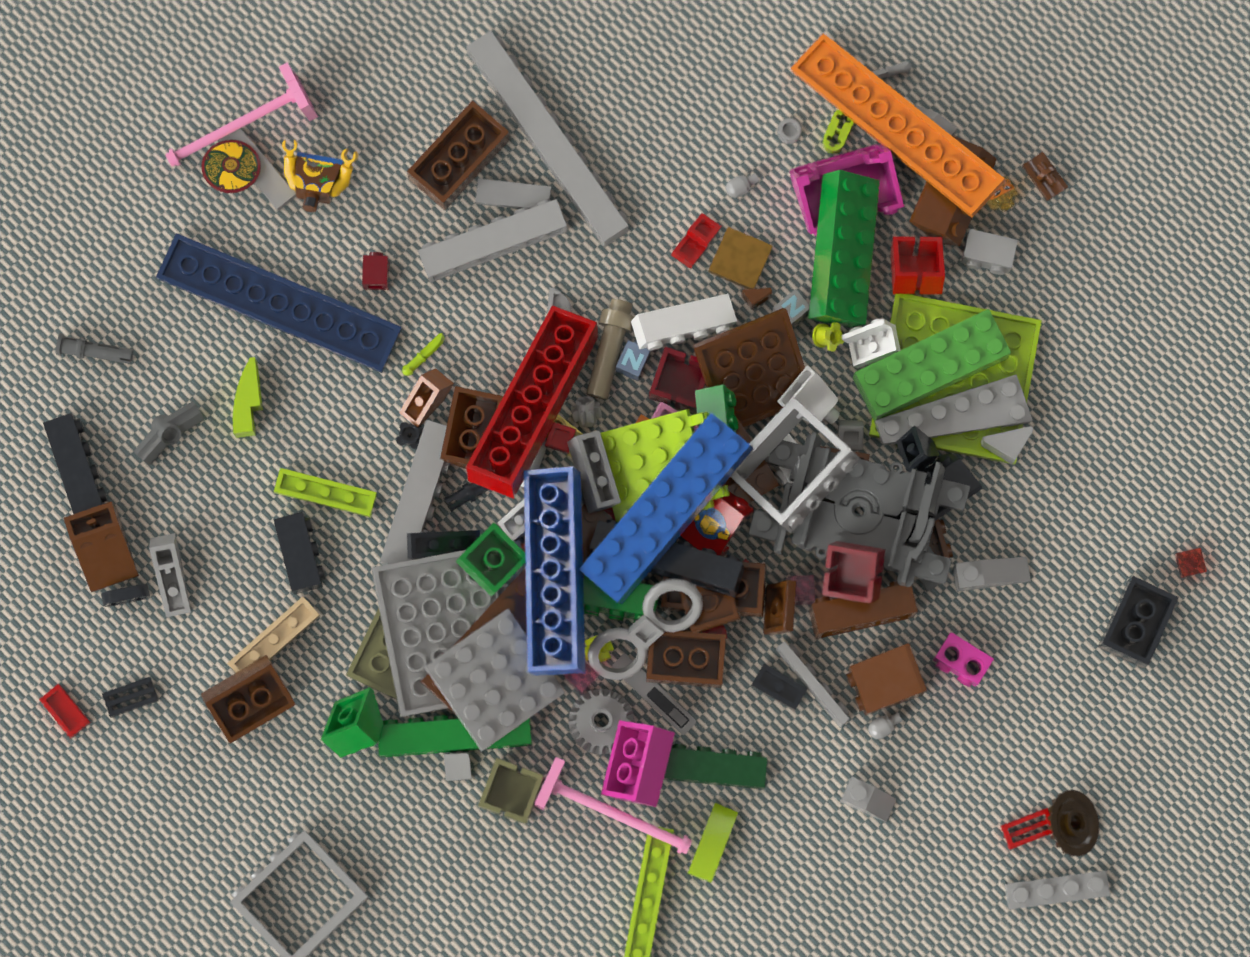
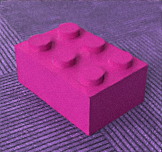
[601,720,675,807]

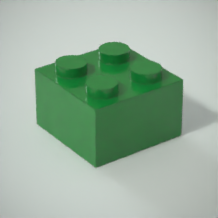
[455,523,526,597]

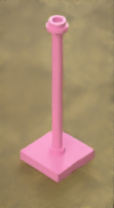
[165,63,318,167]
[534,757,692,854]

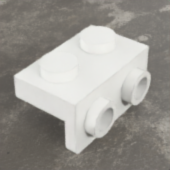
[842,319,900,368]

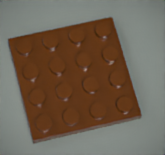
[693,308,805,427]

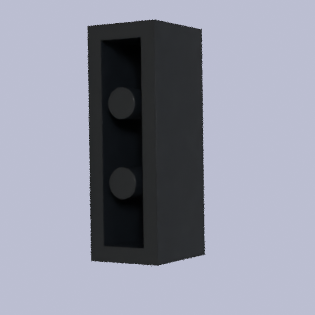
[273,512,326,595]

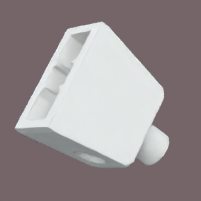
[777,365,840,424]

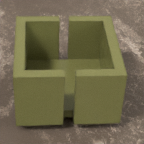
[478,758,545,826]

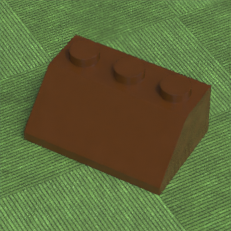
[440,386,503,469]

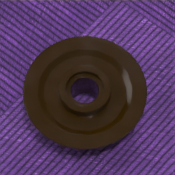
[1047,790,1099,856]

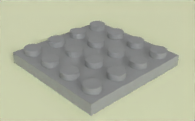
[424,609,565,751]

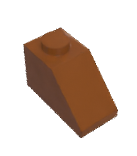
[399,368,454,428]

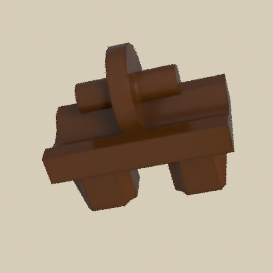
[1022,151,1068,202]

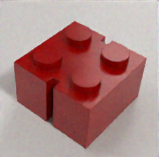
[890,236,945,294]

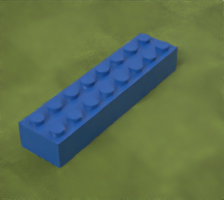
[579,413,754,604]
[524,466,585,676]

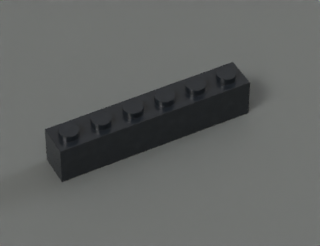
[589,520,745,597]

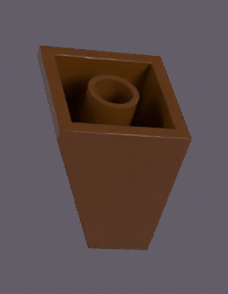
[846,643,927,716]

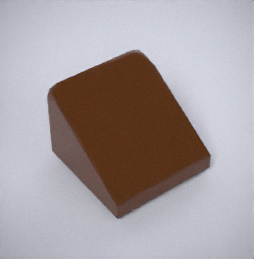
[741,288,773,310]

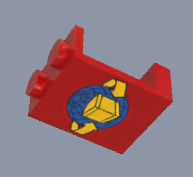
[680,484,754,556]

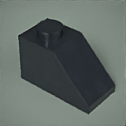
[897,426,939,473]

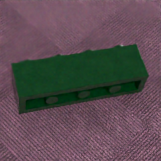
[664,744,768,790]

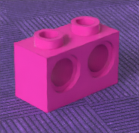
[933,632,994,687]

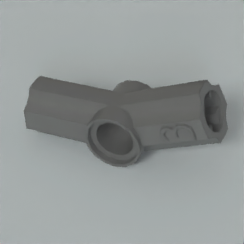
[133,401,204,465]

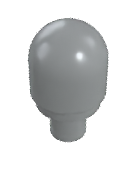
[726,173,759,198]
[868,712,903,739]

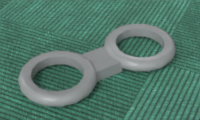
[588,579,703,680]

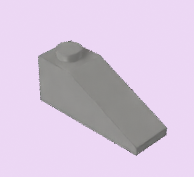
[149,533,191,617]
[953,557,1031,592]

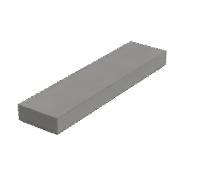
[218,128,296,211]

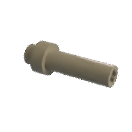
[586,299,635,400]

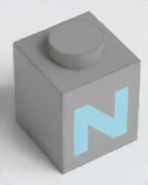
[772,289,810,327]

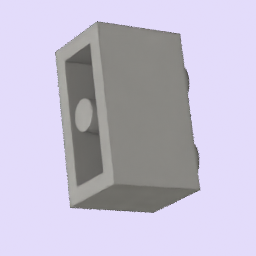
[961,229,1018,275]

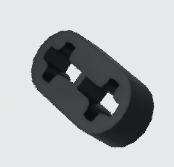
[101,584,150,607]

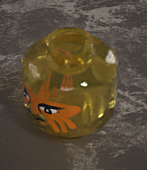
[987,176,1018,212]

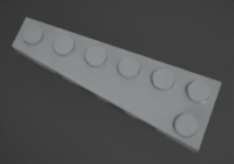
[875,375,1033,445]

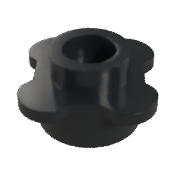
[396,422,423,449]

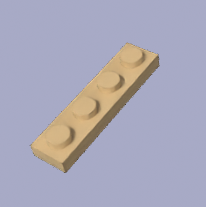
[227,596,320,673]

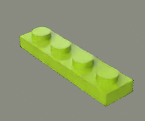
[274,468,377,518]

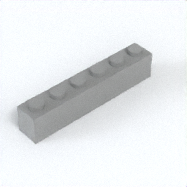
[418,199,568,283]
[380,420,451,565]

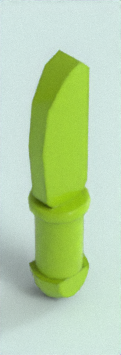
[402,333,445,376]

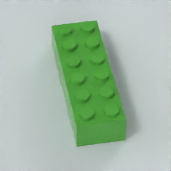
[853,309,1011,422]

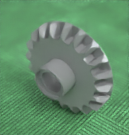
[569,689,634,755]

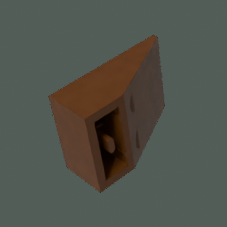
[63,501,139,593]

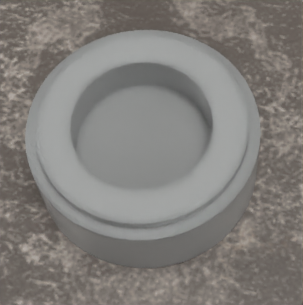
[777,118,802,144]

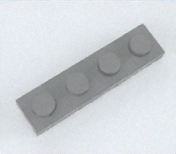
[776,641,849,727]
[1004,871,1110,910]

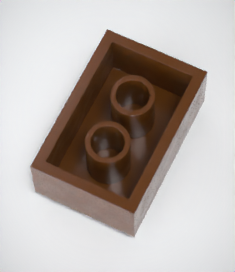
[646,631,726,688]
[201,655,296,744]

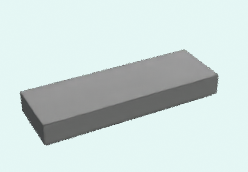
[475,178,551,209]

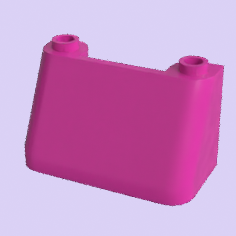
[789,144,904,236]

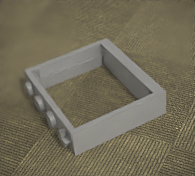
[730,397,860,533]
[230,830,370,957]

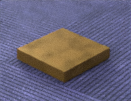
[708,227,773,289]

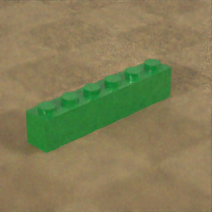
[378,716,532,758]

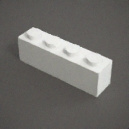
[631,294,737,351]

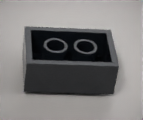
[1098,576,1179,668]

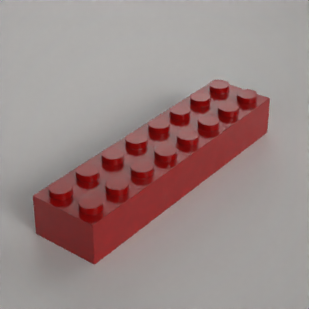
[466,305,598,499]

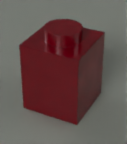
[362,252,389,290]

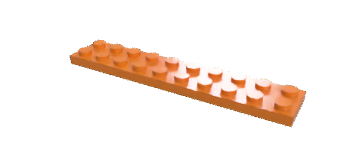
[791,33,1006,218]

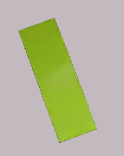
[232,357,263,438]
[687,803,738,883]

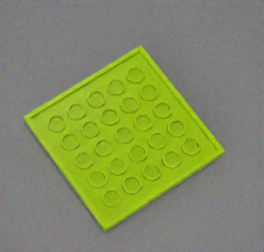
[869,294,1042,465]

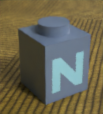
[616,340,650,381]

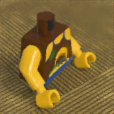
[282,139,358,212]

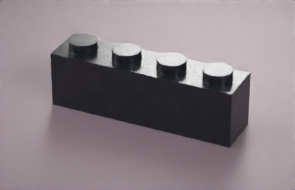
[43,413,108,514]

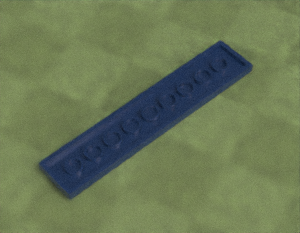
[156,233,402,373]

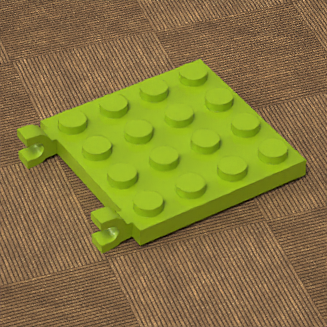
[600,409,729,522]

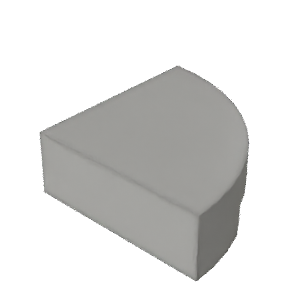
[547,287,572,313]

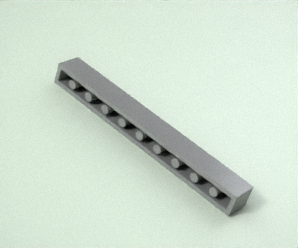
[466,30,629,248]

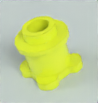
[812,322,845,352]

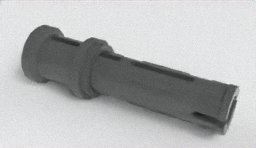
[56,333,134,364]

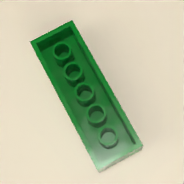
[808,170,880,328]

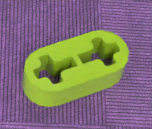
[822,110,854,154]

